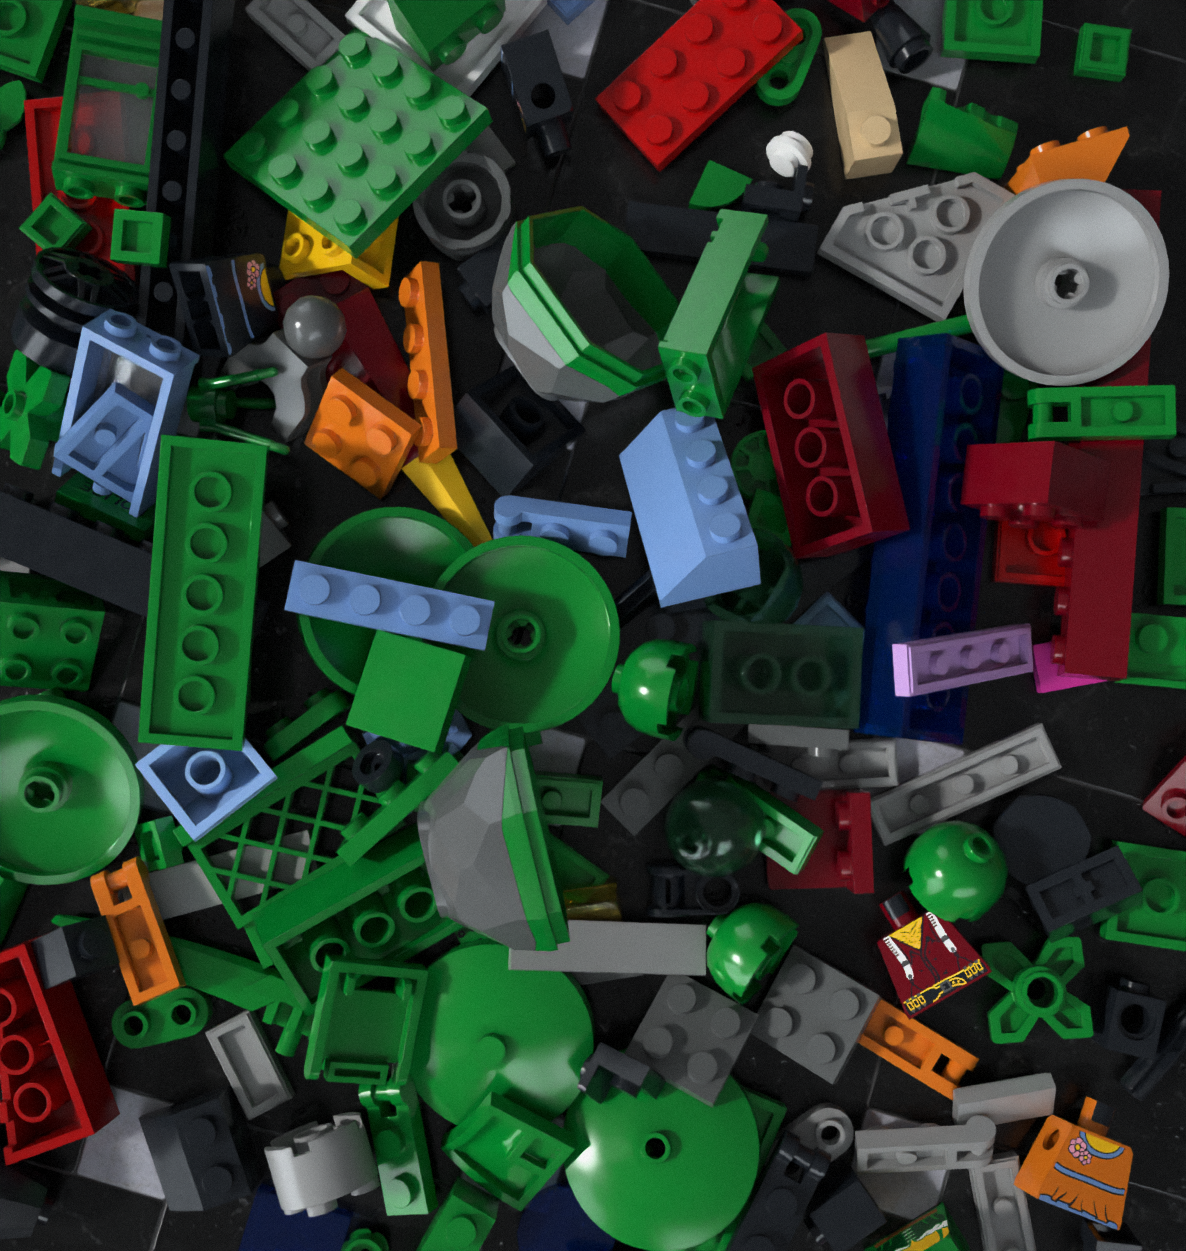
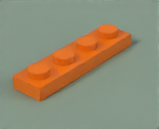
[399,261,457,464]

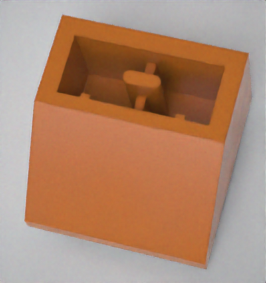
[1004,126,1130,195]

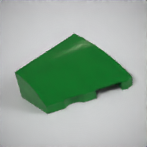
[906,87,1018,180]

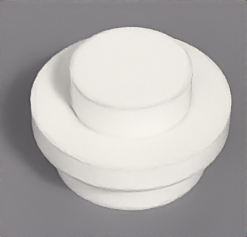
[766,131,813,177]

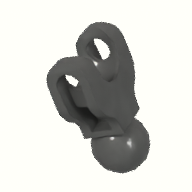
[219,295,347,443]

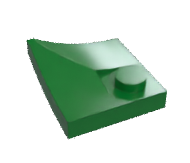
[441,1091,576,1211]

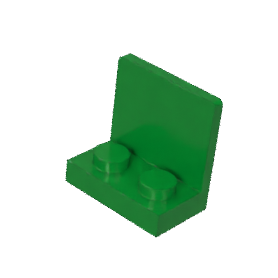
[0,570,105,692]

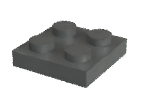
[751,945,883,1084]
[624,975,759,1108]

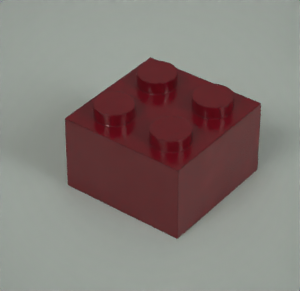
[960,441,1111,529]

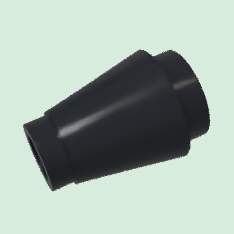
[869,0,933,74]

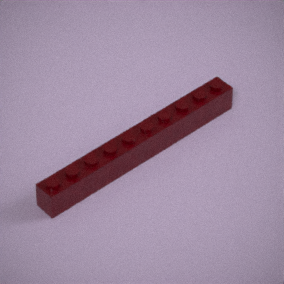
[1050,189,1162,681]

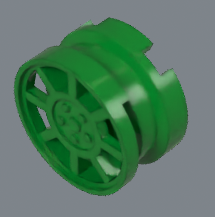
[729,430,781,501]

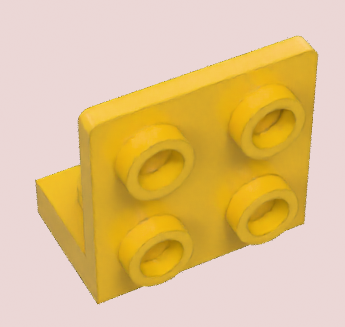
[279,210,399,290]

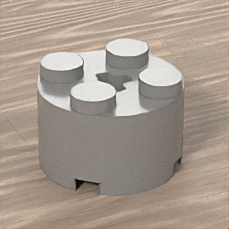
[264,1112,380,1217]

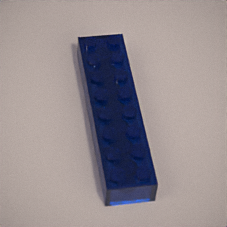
[853,333,1004,745]

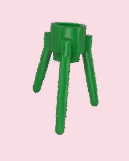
[187,367,290,455]

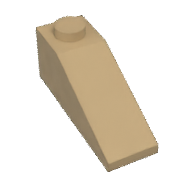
[823,31,903,180]

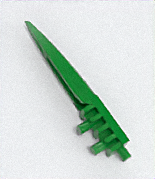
[51,914,326,1070]

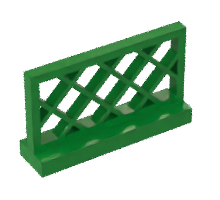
[173,725,407,930]

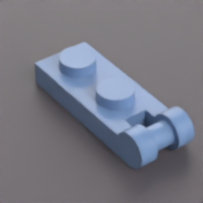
[493,495,632,558]

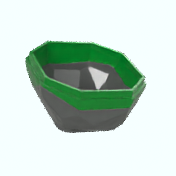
[492,206,680,403]
[417,725,570,952]

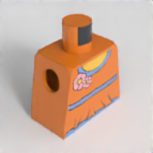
[1013,1096,1133,1231]

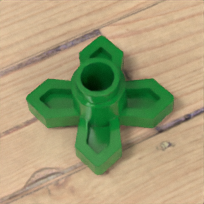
[0,350,70,470]
[979,936,1094,1044]

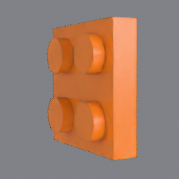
[304,368,422,500]

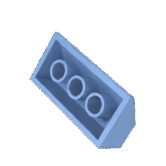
[619,408,761,608]

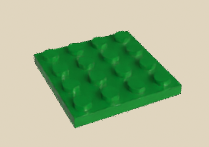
[223,27,493,259]

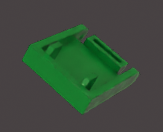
[304,954,429,1086]

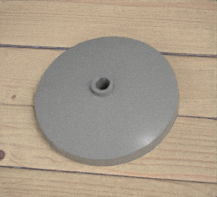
[963,179,1169,386]

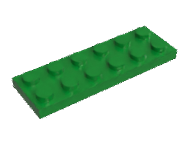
[138,434,269,751]

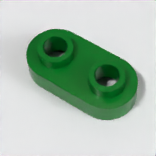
[754,8,822,106]
[262,687,352,763]
[112,985,213,1049]

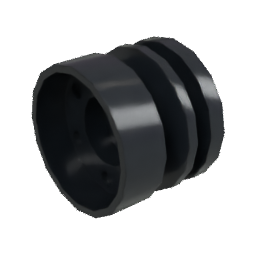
[10,247,139,376]

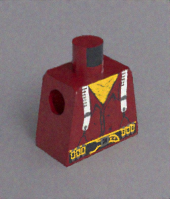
[877,890,992,1020]

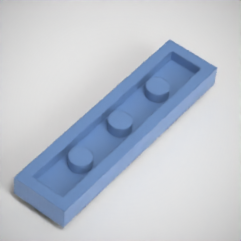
[284,560,495,651]

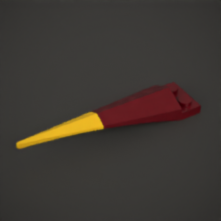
[274,270,493,547]

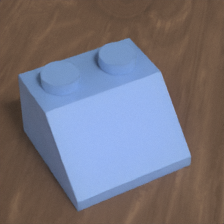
[135,738,278,842]

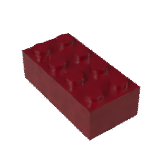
[752,332,910,559]

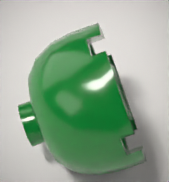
[612,639,698,741]
[903,820,1008,923]
[706,902,799,1005]

